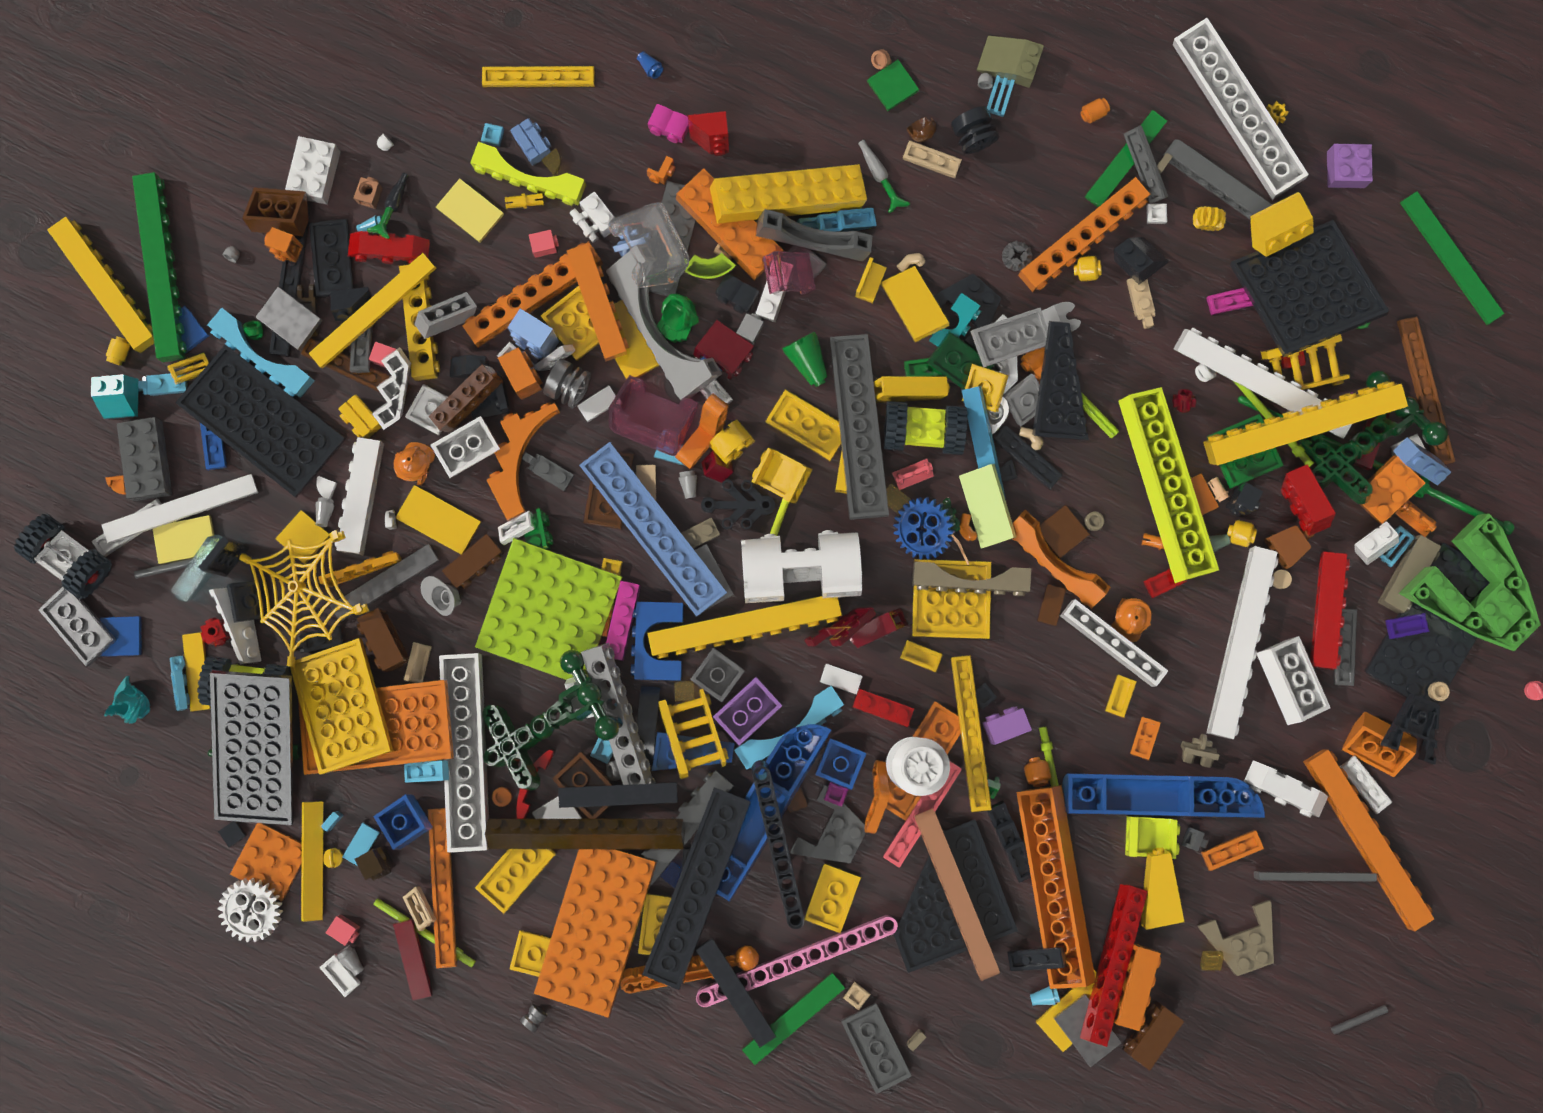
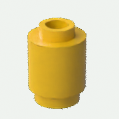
[106,336,131,366]

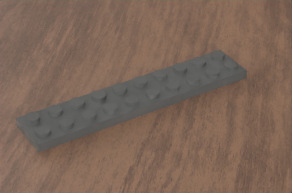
[830,334,889,520]

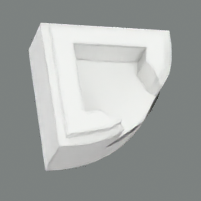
[317,476,337,499]
[385,510,397,530]

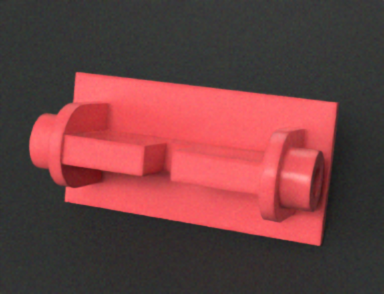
[892,459,934,490]

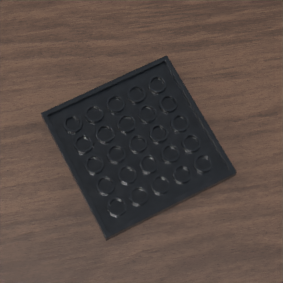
[1230,220,1389,357]

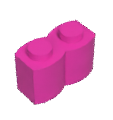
[648,104,689,143]

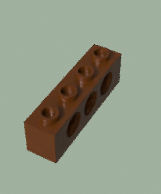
[428,364,503,433]

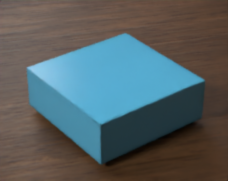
[481,123,504,147]
[321,811,344,831]

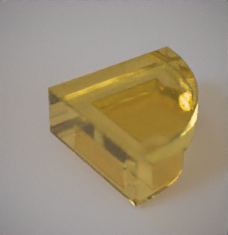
[541,148,560,176]

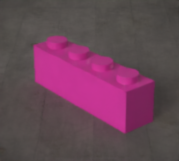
[606,581,641,661]

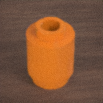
[1081,98,1110,124]

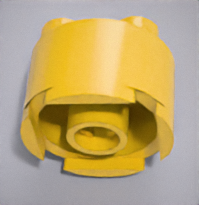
[709,420,755,465]

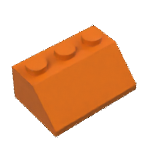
[1342,712,1417,777]

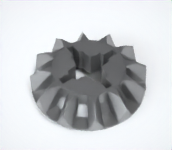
[1002,241,1032,271]

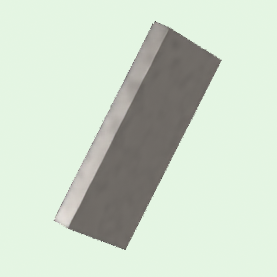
[39,587,116,666]

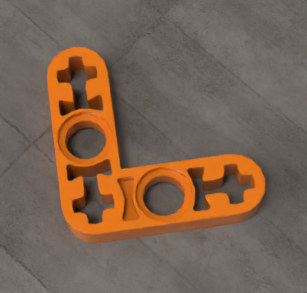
[864,760,889,834]

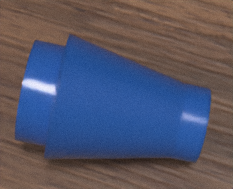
[637,51,663,79]

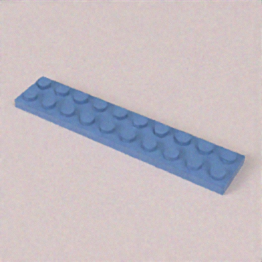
[579,442,727,616]

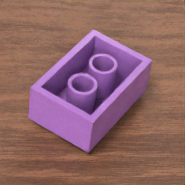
[713,677,782,746]

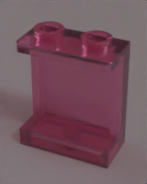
[763,251,816,295]

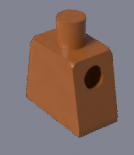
[1263,525,1314,570]

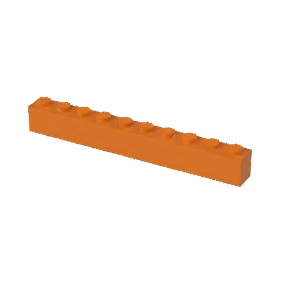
[1303,750,1434,931]

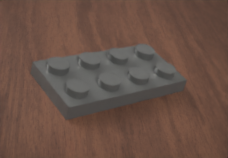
[841,1003,911,1094]

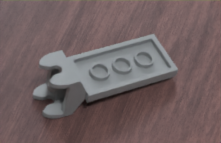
[970,302,1081,367]

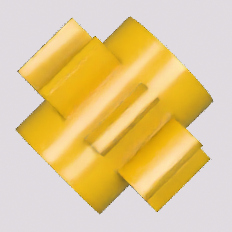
[1266,101,1289,125]

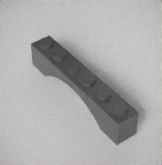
[756,209,873,261]

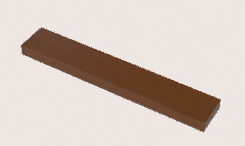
[301,338,412,399]

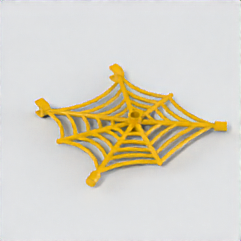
[239,530,369,667]

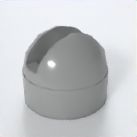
[978,73,993,89]
[222,246,240,263]

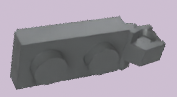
[522,453,574,492]

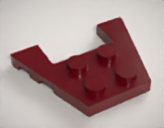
[804,607,876,646]

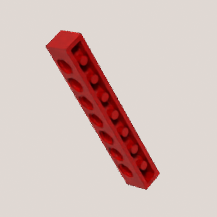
[1080,884,1148,1047]

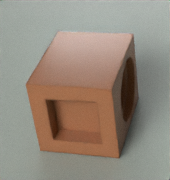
[354,177,383,209]

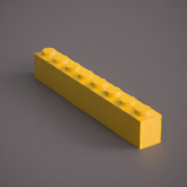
[47,217,154,353]

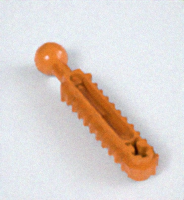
[620,945,759,994]

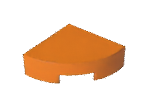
[105,475,126,495]

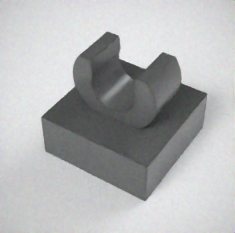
[1181,827,1208,851]

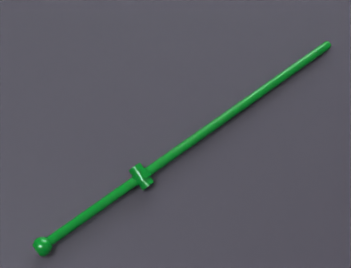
[1238,396,1515,535]

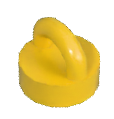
[323,848,344,868]

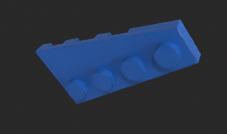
[652,732,734,771]

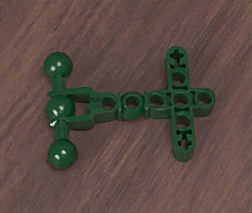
[1297,371,1448,504]
[483,650,620,790]

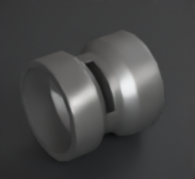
[520,1004,548,1032]

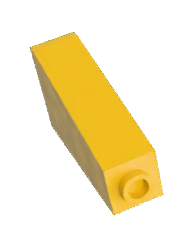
[873,376,950,403]
[1141,848,1184,930]

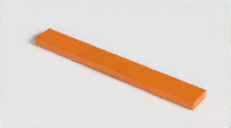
[428,808,457,969]

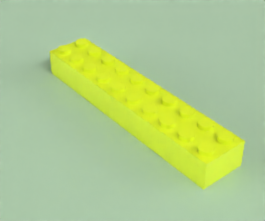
[1118,387,1219,583]

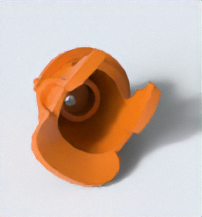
[394,442,435,486]
[1111,598,1152,642]

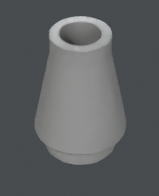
[678,470,697,499]
[315,497,335,527]
[337,945,364,976]

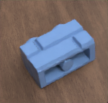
[510,118,552,166]

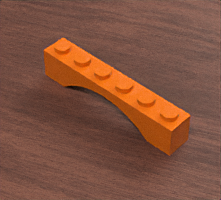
[1012,510,1111,609]

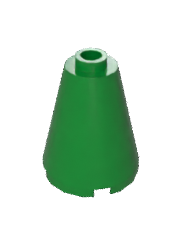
[782,332,827,387]

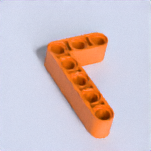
[675,393,729,469]

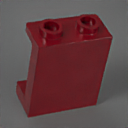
[693,320,754,380]

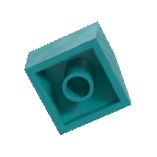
[91,375,139,419]

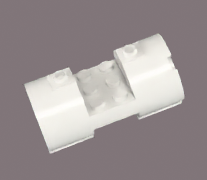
[741,530,862,603]

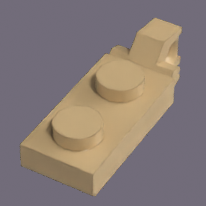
[1127,278,1155,329]

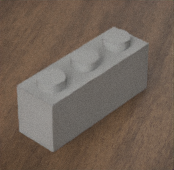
[415,292,477,339]

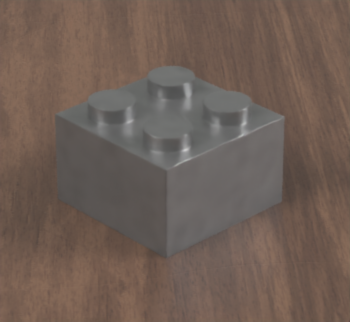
[690,648,745,702]

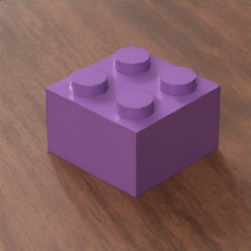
[1327,144,1372,188]
[982,706,1032,745]

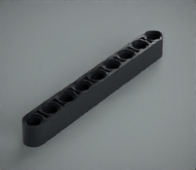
[752,760,805,929]

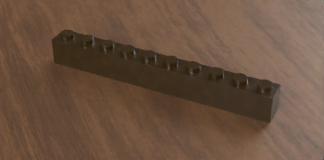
[485,819,685,849]

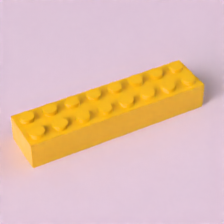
[710,164,867,223]

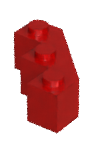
[348,231,430,264]

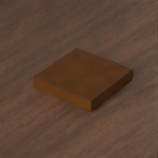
[1040,505,1090,558]

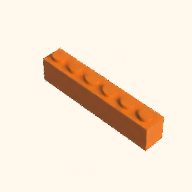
[567,243,629,361]

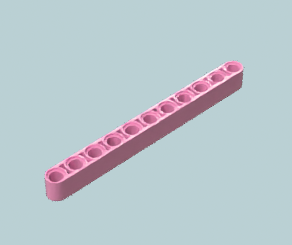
[696,915,898,1007]

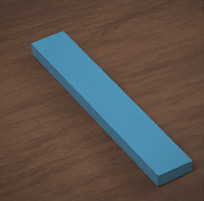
[962,386,1005,497]

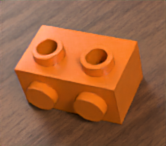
[264,227,303,263]

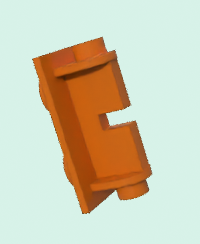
[1395,500,1437,537]

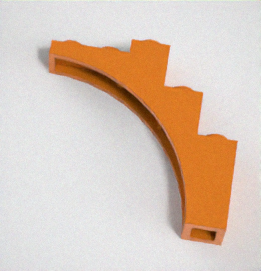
[487,402,560,521]

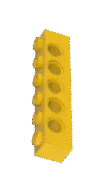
[399,265,440,381]

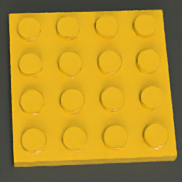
[912,559,991,639]

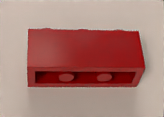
[852,689,914,727]

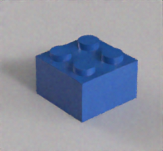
[815,738,866,790]
[373,794,433,850]

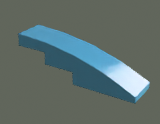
[797,208,877,232]

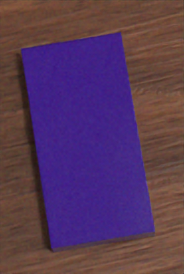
[1385,613,1429,639]

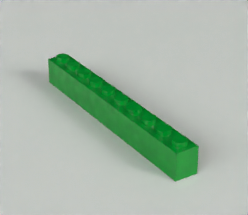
[132,172,187,363]

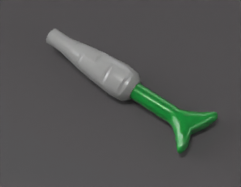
[858,140,910,213]

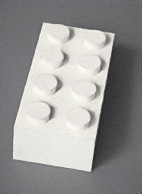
[1256,636,1330,725]

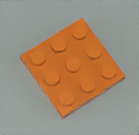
[230,823,302,901]

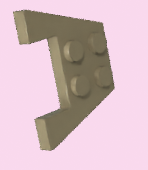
[1197,900,1274,976]

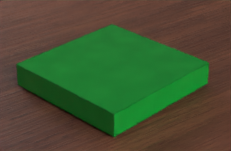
[867,60,919,111]

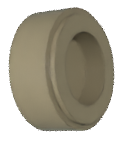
[1084,512,1104,531]

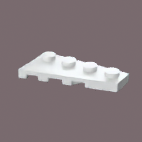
[209,588,261,665]

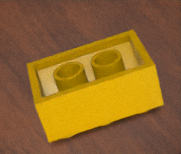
[1250,192,1314,257]

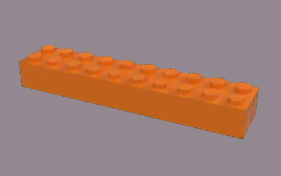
[1016,785,1096,989]

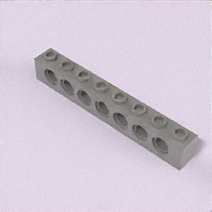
[581,643,656,785]

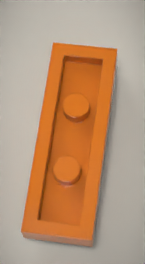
[1201,830,1264,871]

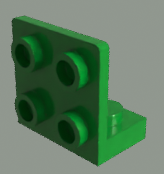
[522,508,554,550]

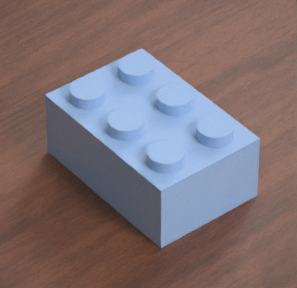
[507,309,559,360]

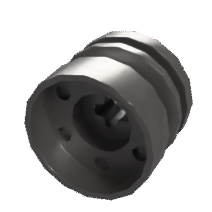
[543,358,591,408]

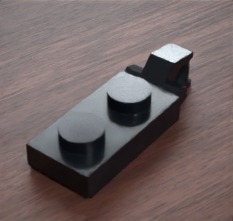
[288,626,344,653]

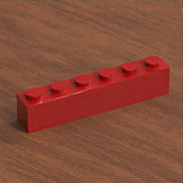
[1310,552,1350,670]

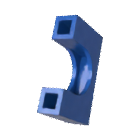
[631,602,684,681]

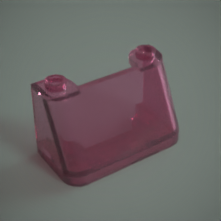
[609,375,698,456]

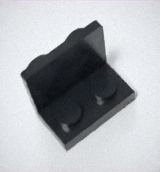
[471,371,511,420]

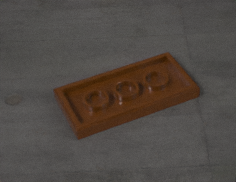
[583,448,634,529]

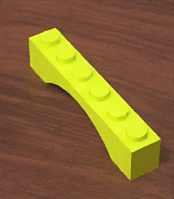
[470,142,586,206]

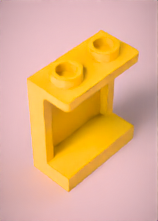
[752,448,813,504]

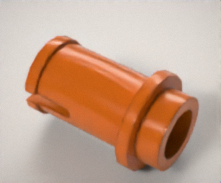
[1141,533,1164,550]

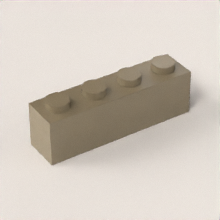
[1378,535,1441,614]

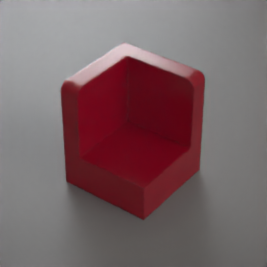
[701,450,734,483]

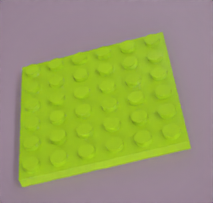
[475,538,623,680]

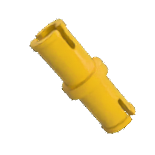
[505,193,544,209]

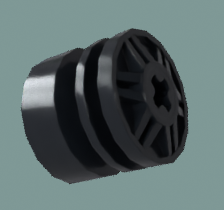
[951,106,1000,155]

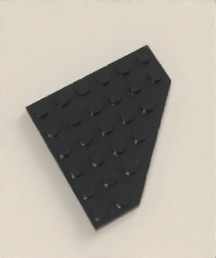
[894,819,1018,973]

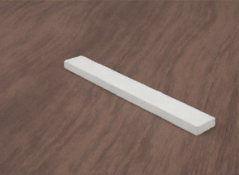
[102,474,259,544]

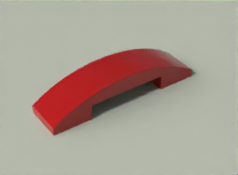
[517,750,555,819]

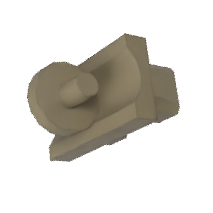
[1181,734,1219,768]

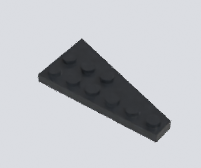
[1032,321,1089,440]

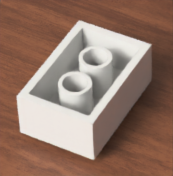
[285,136,341,205]

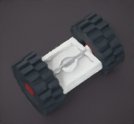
[14,514,112,599]

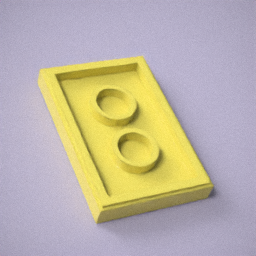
[436,179,504,243]
[153,515,216,564]

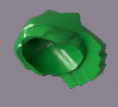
[657,293,699,343]

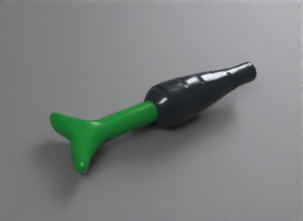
[367,173,409,239]

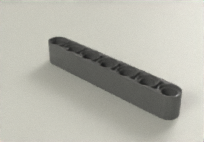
[1163,139,1272,220]

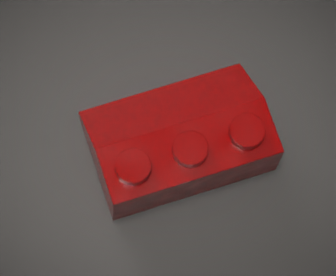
[688,111,729,156]

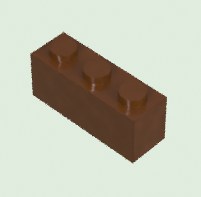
[442,534,504,590]

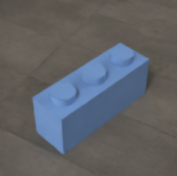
[1393,437,1451,486]

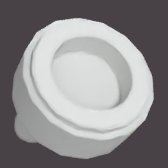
[1195,364,1216,382]

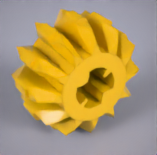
[1193,206,1226,231]

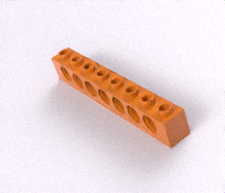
[1018,177,1150,292]
[462,241,603,348]

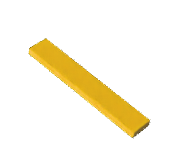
[482,66,595,87]
[301,801,323,921]

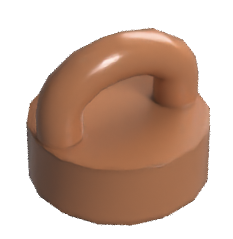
[871,49,892,69]

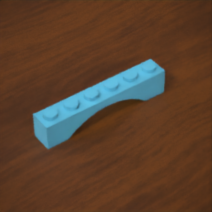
[207,308,315,398]
[734,686,844,770]

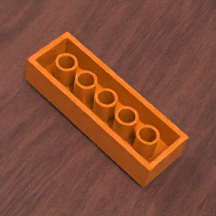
[676,168,783,281]

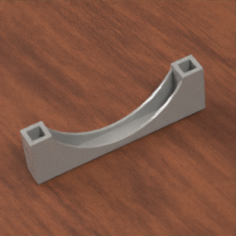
[606,245,722,400]

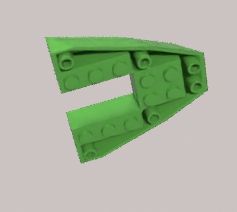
[1398,513,1541,651]

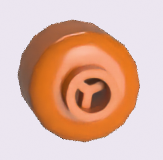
[1024,757,1052,787]

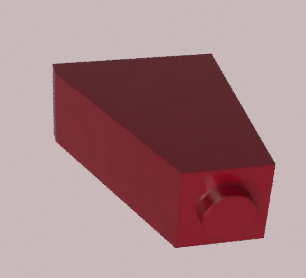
[850,608,908,648]

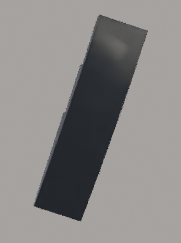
[987,800,1031,883]

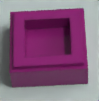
[823,782,849,807]

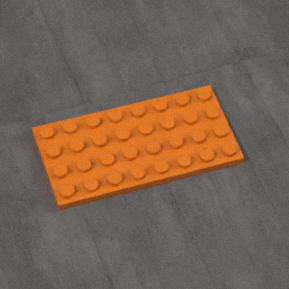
[298,680,454,775]
[534,849,657,1018]

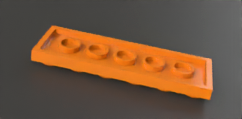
[872,701,961,821]

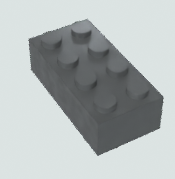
[116,417,172,502]

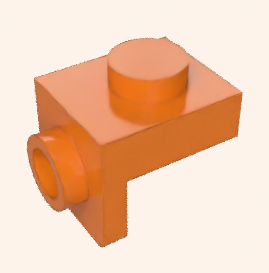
[647,156,676,185]

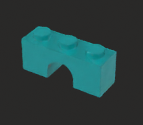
[929,293,981,347]

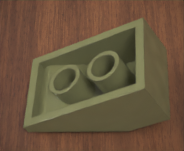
[977,36,1044,88]

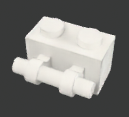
[570,191,619,243]

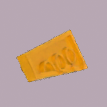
[318,551,402,587]

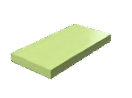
[959,464,1016,549]

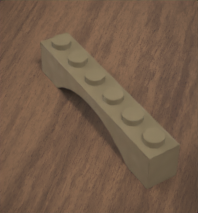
[912,562,1031,596]

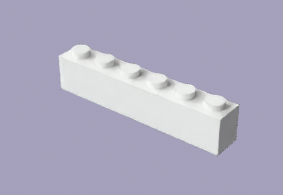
[335,437,384,556]
[1060,599,1168,687]

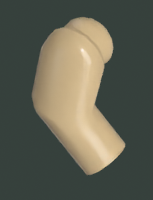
[897,253,925,272]
[1019,426,1043,450]

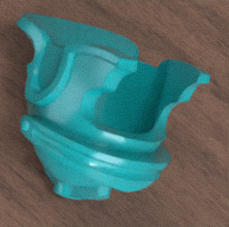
[104,676,151,724]

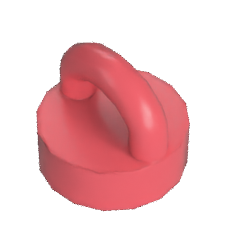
[1524,681,1543,700]

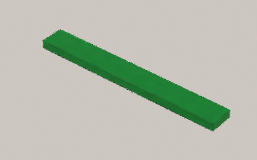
[1400,191,1504,325]

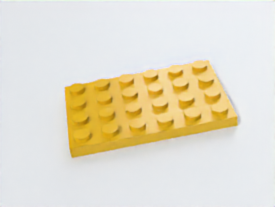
[290,638,393,775]

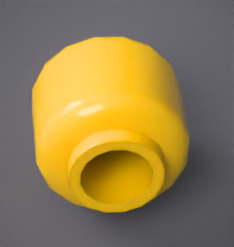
[1074,256,1102,282]
[1227,520,1257,547]

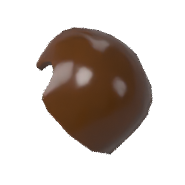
[907,117,937,142]

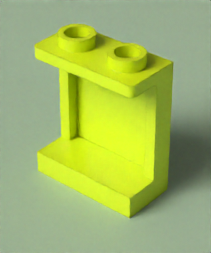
[1125,816,1180,859]

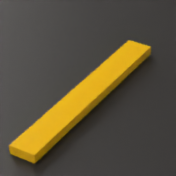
[309,253,436,369]
[951,656,992,812]

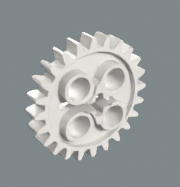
[218,878,283,942]

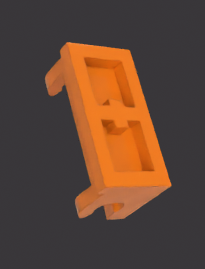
[1130,717,1161,761]

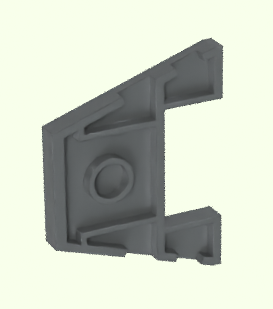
[790,785,866,863]

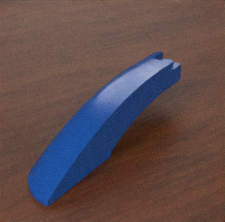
[717,724,831,902]
[1062,774,1265,818]

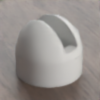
[377,134,394,151]

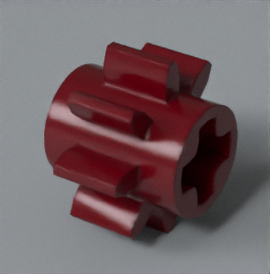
[1172,389,1197,413]

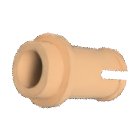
[1207,477,1229,502]

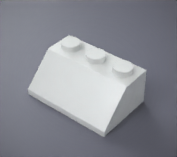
[431,416,500,478]

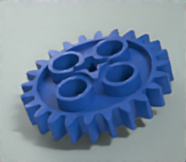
[893,497,955,560]

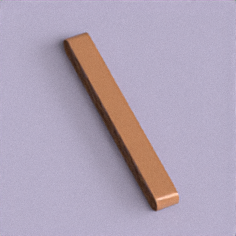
[914,808,1000,981]

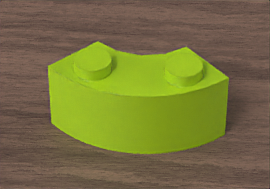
[682,252,736,279]

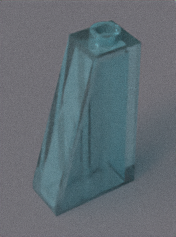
[171,535,222,602]

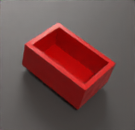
[1281,464,1336,536]

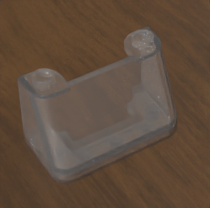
[608,202,689,288]

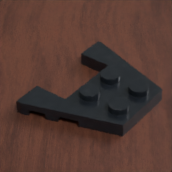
[933,274,1001,352]
[1380,694,1440,765]

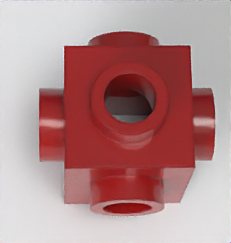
[200,617,231,647]

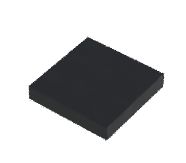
[227,579,273,623]

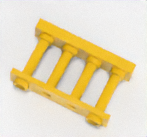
[1261,334,1350,390]
[658,689,729,779]

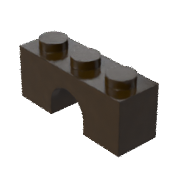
[354,846,395,881]

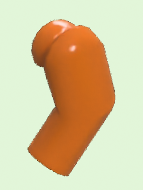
[959,513,977,541]

